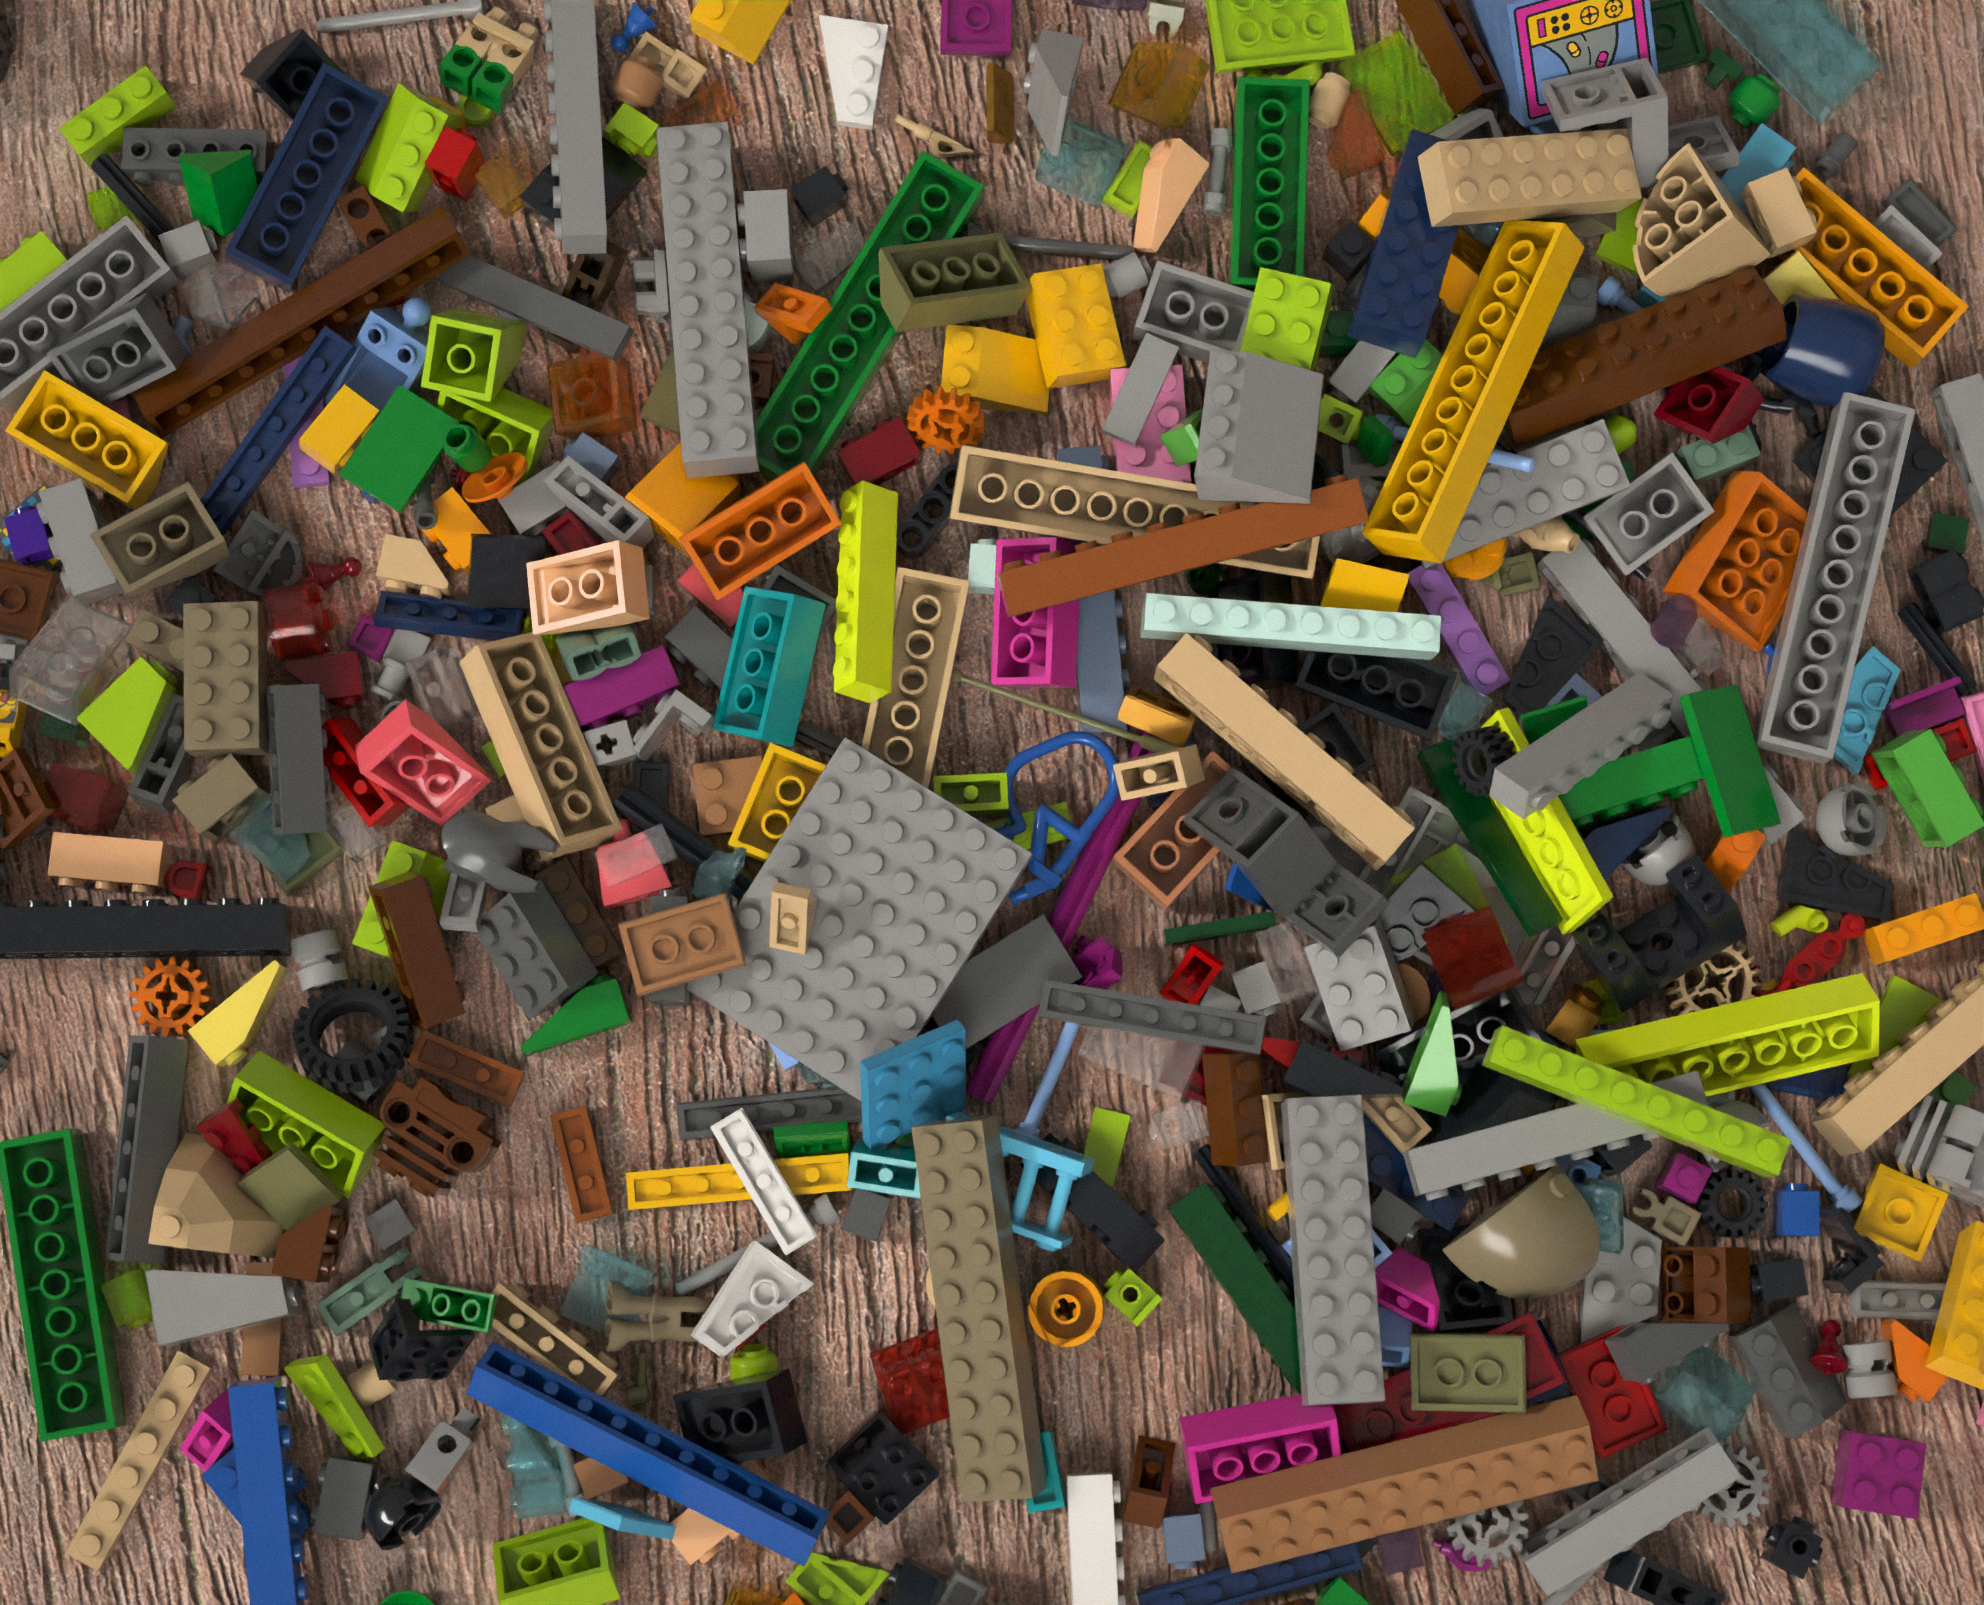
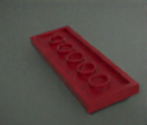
[1332,1311,1566,1453]

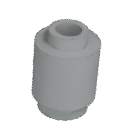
[1103,252,1152,299]

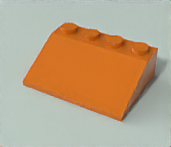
[1663,470,1808,653]

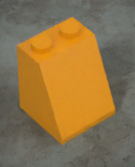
[625,442,742,557]

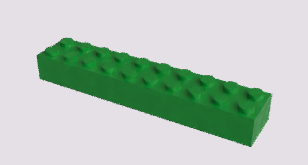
[756,151,984,480]

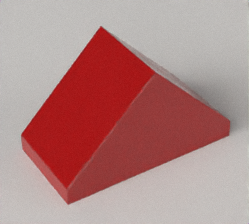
[1159,942,1225,1005]

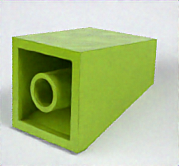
[421,308,526,402]
[76,656,184,775]

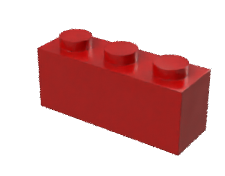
[321,717,410,827]

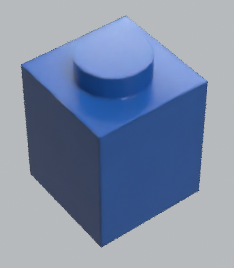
[1773,1183,1820,1237]

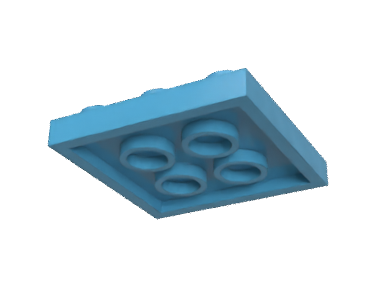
[860,1019,966,1150]

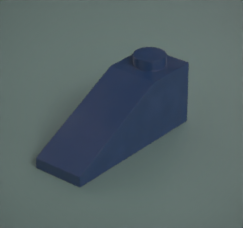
[1577,806,1674,880]

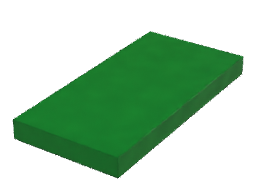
[1679,684,1781,838]

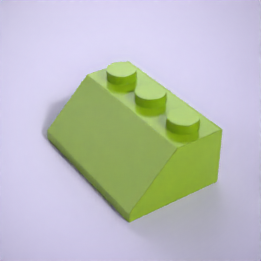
[354,82,462,213]
[436,387,557,486]
[352,840,451,959]
[492,1518,621,1605]

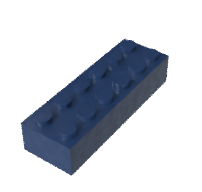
[224,62,389,293]
[1346,129,1459,358]

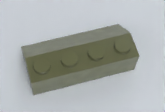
[878,232,1032,332]

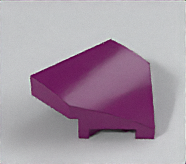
[1071,935,1123,990]

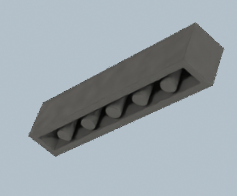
[104,1036,189,1264]

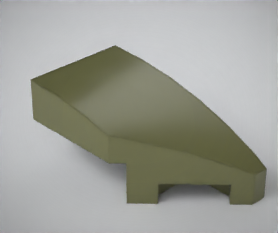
[1480,552,1541,597]

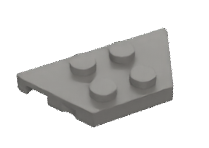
[1578,1199,1662,1343]

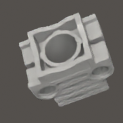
[1894,1094,1984,1208]

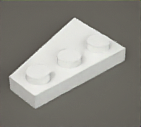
[819,15,889,130]
[691,1241,814,1356]

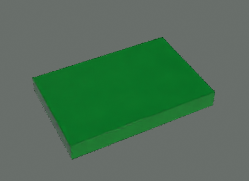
[339,385,461,515]

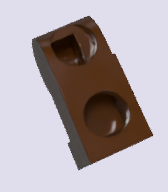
[336,185,392,250]

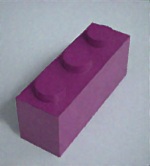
[563,645,683,733]

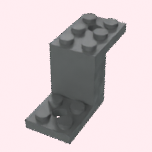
[1182,767,1390,958]

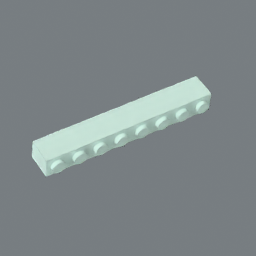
[1140,593,1441,660]

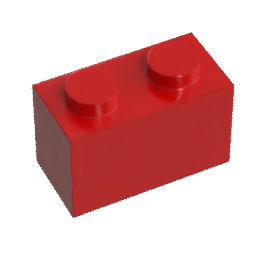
[425,126,487,202]

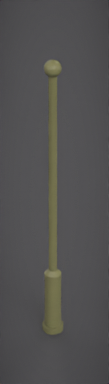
[951,668,1202,757]

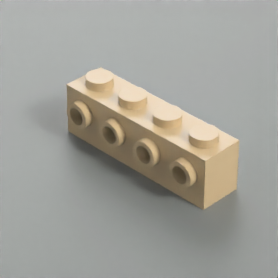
[491,1281,622,1397]

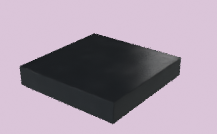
[467,533,546,609]

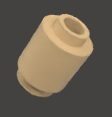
[1308,73,1351,129]
[345,1361,398,1408]

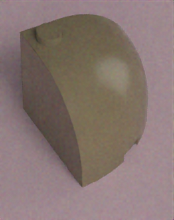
[1442,1164,1600,1300]

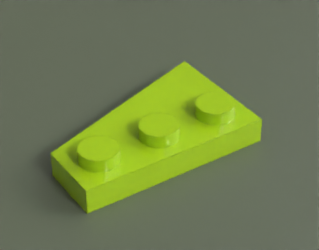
[282,1354,385,1459]

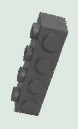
[122,128,274,186]
[265,684,331,835]

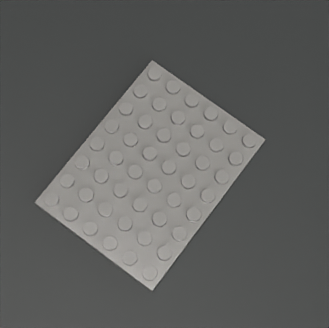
[687,737,1033,1101]

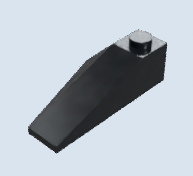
[1375,966,1543,1081]

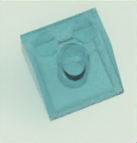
[1653,1347,1757,1444]

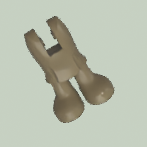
[604,1281,712,1353]

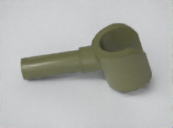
[626,1353,650,1408]

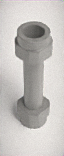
[1202,128,1233,216]
[548,1436,586,1517]

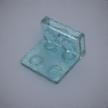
[560,1244,658,1333]

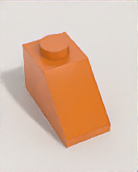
[1702,830,1767,892]
[1881,1319,1948,1402]

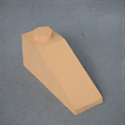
[1133,138,1210,253]

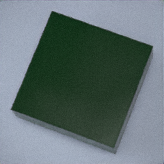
[1925,512,1970,556]

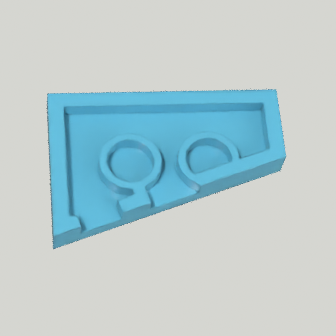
[1834,646,1901,775]

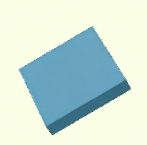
[569,1497,676,1540]

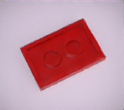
[1554,1325,1668,1460]

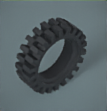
[292,978,414,1093]

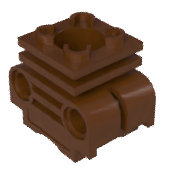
[372,1077,502,1198]

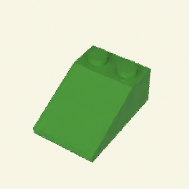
[1368,339,1443,428]

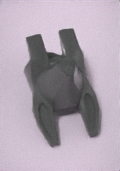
[441,810,558,893]

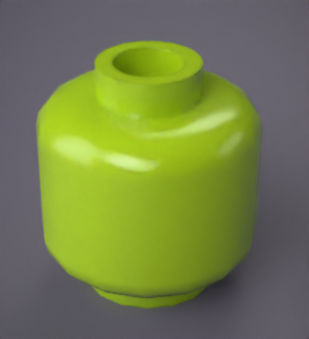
[730,1344,779,1380]

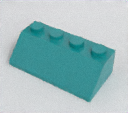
[712,586,826,747]

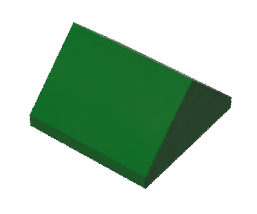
[179,150,259,237]

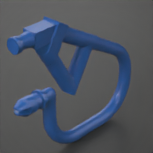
[993,731,1120,906]

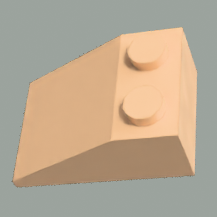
[526,540,650,636]

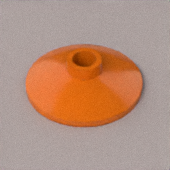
[462,452,527,503]

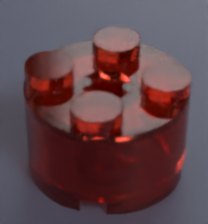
[265,580,334,660]

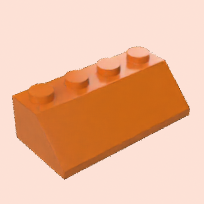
[679,461,842,600]

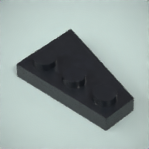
[1501,596,1603,717]

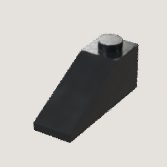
[1603,1550,1725,1605]

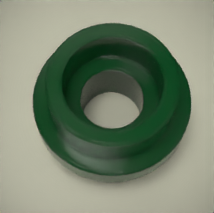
[1187,563,1221,595]

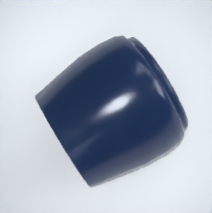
[1761,293,1885,409]

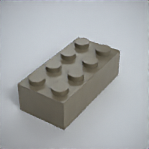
[183,601,269,757]

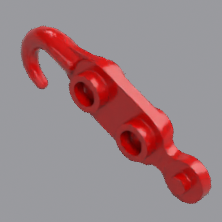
[1751,914,1866,997]

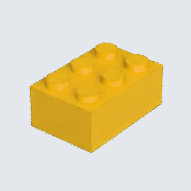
[1026,263,1126,389]
[728,743,827,863]

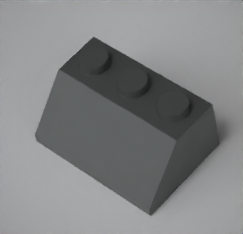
[1728,1302,1848,1439]

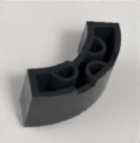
[1020,1132,1165,1273]

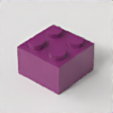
[1831,1429,1926,1519]

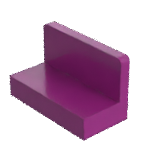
[1883,676,1966,738]

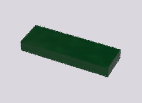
[1162,911,1275,947]

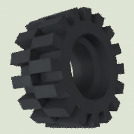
[1452,726,1517,796]
[1695,1170,1768,1237]

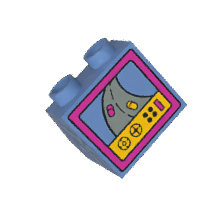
[1467,0,1659,134]

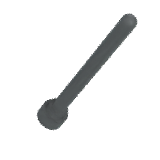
[967,224,1137,259]

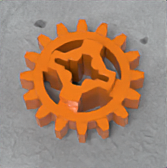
[907,386,986,455]
[129,957,213,1038]

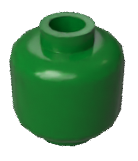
[1727,73,1781,129]

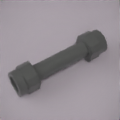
[412,469,438,530]

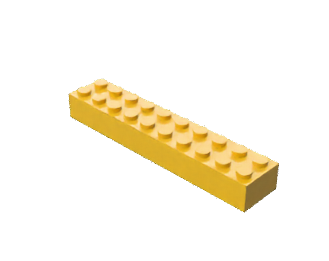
[1362,220,1584,564]

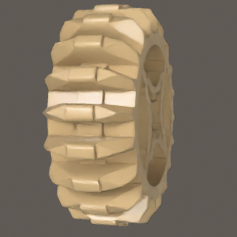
[1662,944,1763,1015]

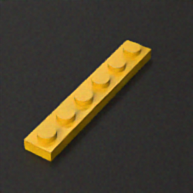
[626,1153,852,1210]

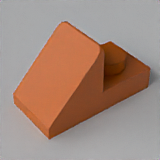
[754,283,832,344]

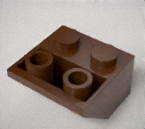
[271,1206,349,1283]
[1661,1247,1751,1323]

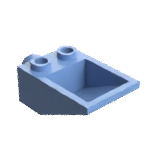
[324,298,432,414]

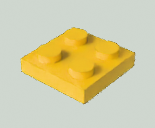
[1853,1163,1948,1262]

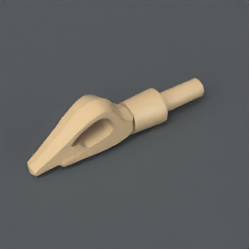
[895,114,975,158]

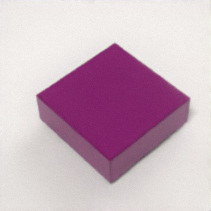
[346,613,395,663]

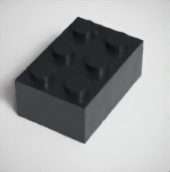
[1240,702,1376,815]

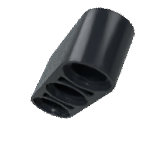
[896,463,958,559]

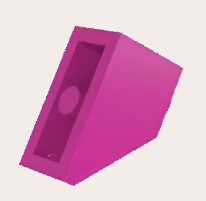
[1375,1247,1440,1332]
[180,1388,234,1472]

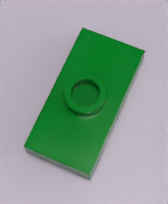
[773,1121,851,1158]

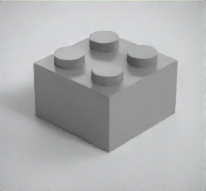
[737,189,794,283]

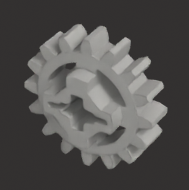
[1697,1444,1771,1528]
[1447,1500,1529,1568]

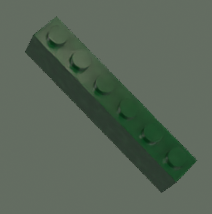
[1167,1182,1301,1394]

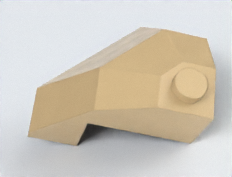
[148,1133,284,1258]

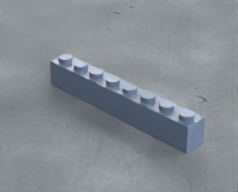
[1056,445,1130,738]

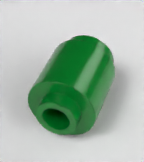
[443,424,491,472]

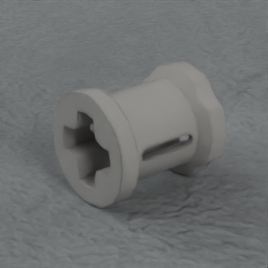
[369,658,415,702]

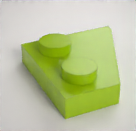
[784,1552,889,1605]

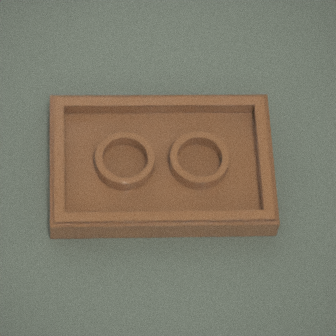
[618,893,747,997]

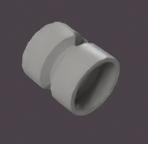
[289,929,350,993]
[1841,1340,1897,1398]

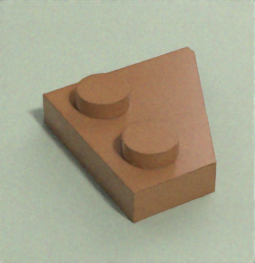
[692,755,763,837]

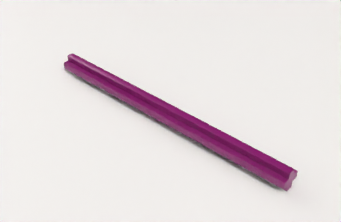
[966,730,1166,1105]

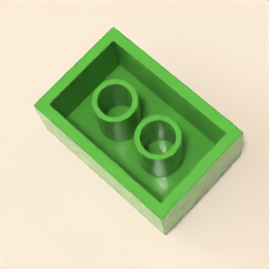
[1870,729,1984,847]

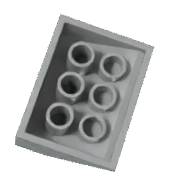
[1194,351,1324,504]

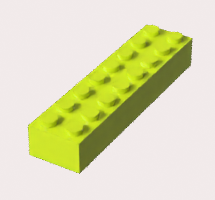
[1575,973,1880,1097]

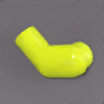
[1770,905,1829,937]

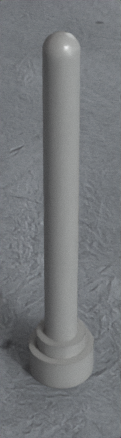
[316,0,487,33]
[676,1193,841,1296]

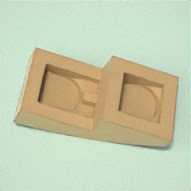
[628,31,707,99]

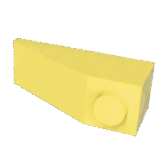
[188,959,287,1067]

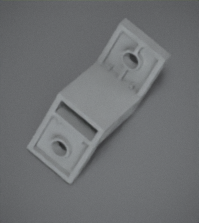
[1541,58,1739,188]

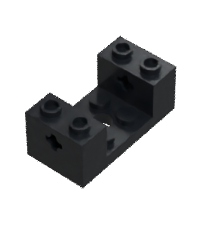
[1571,855,1747,1013]

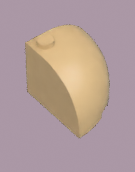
[1633,143,1771,298]

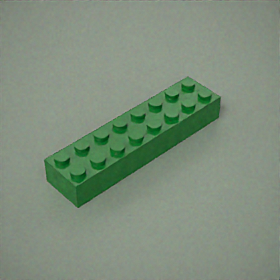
[0,1128,127,1442]

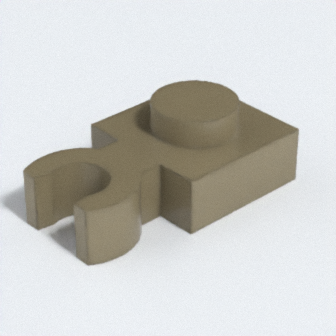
[1629,1189,1702,1247]

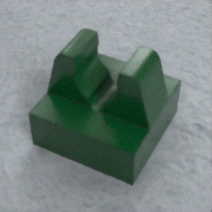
[1704,47,1744,91]

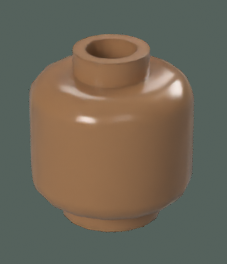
[611,56,664,112]

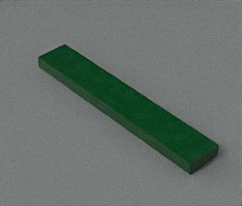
[1417,740,1563,937]

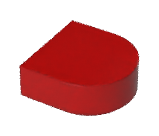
[166,860,209,899]

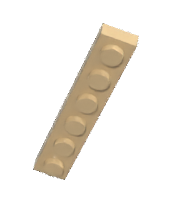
[65,1350,214,1571]

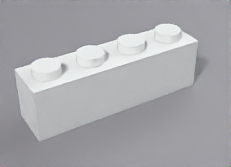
[1066,1472,1126,1605]

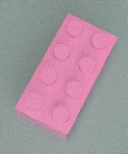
[1109,365,1191,483]

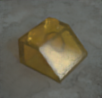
[1108,42,1210,128]

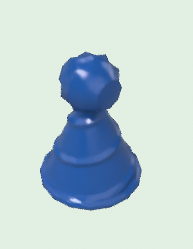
[610,2,659,52]

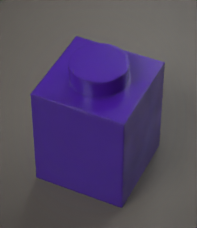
[4,506,55,565]

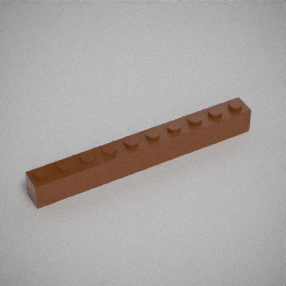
[997,474,1369,618]

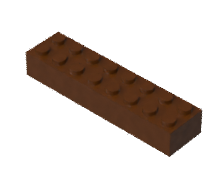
[1504,266,1787,447]

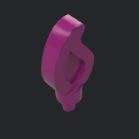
[1432,1539,1491,1572]

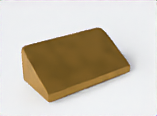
[986,63,1014,143]
[1117,685,1198,747]

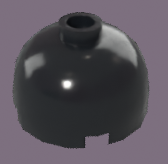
[364,1475,441,1550]

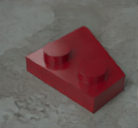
[196,1098,273,1174]

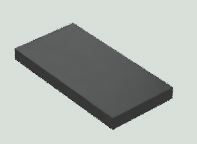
[932,914,1082,1049]

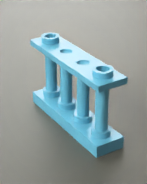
[946,1111,1095,1251]

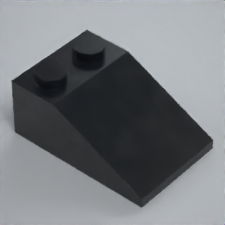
[520,136,647,232]
[1418,1224,1513,1334]
[673,1368,808,1463]

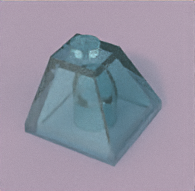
[1035,118,1128,208]

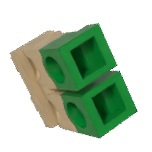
[440,6,539,114]

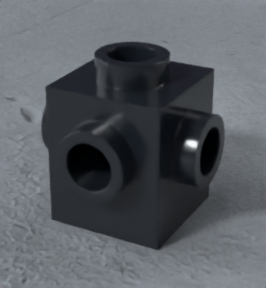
[1760,1516,1823,1579]

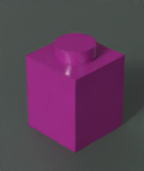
[1654,1152,1712,1204]

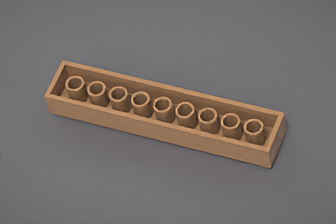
[1210,1395,1599,1573]

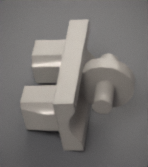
[633,250,669,323]

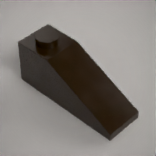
[544,241,629,354]

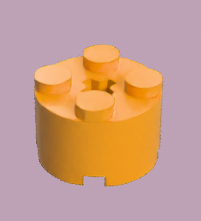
[1028,1269,1106,1347]

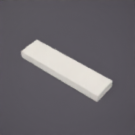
[710,1108,818,1256]

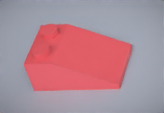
[355,699,492,826]

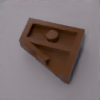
[0,748,57,850]

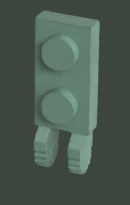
[315,1247,423,1336]

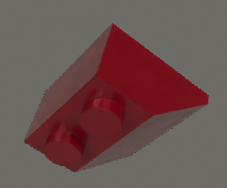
[1653,366,1765,444]

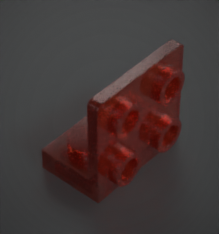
[1421,905,1524,1010]
[869,1328,950,1434]

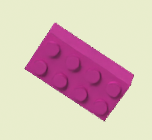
[991,537,1081,689]
[1179,1394,1341,1504]

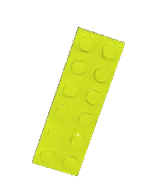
[1480,708,1614,935]

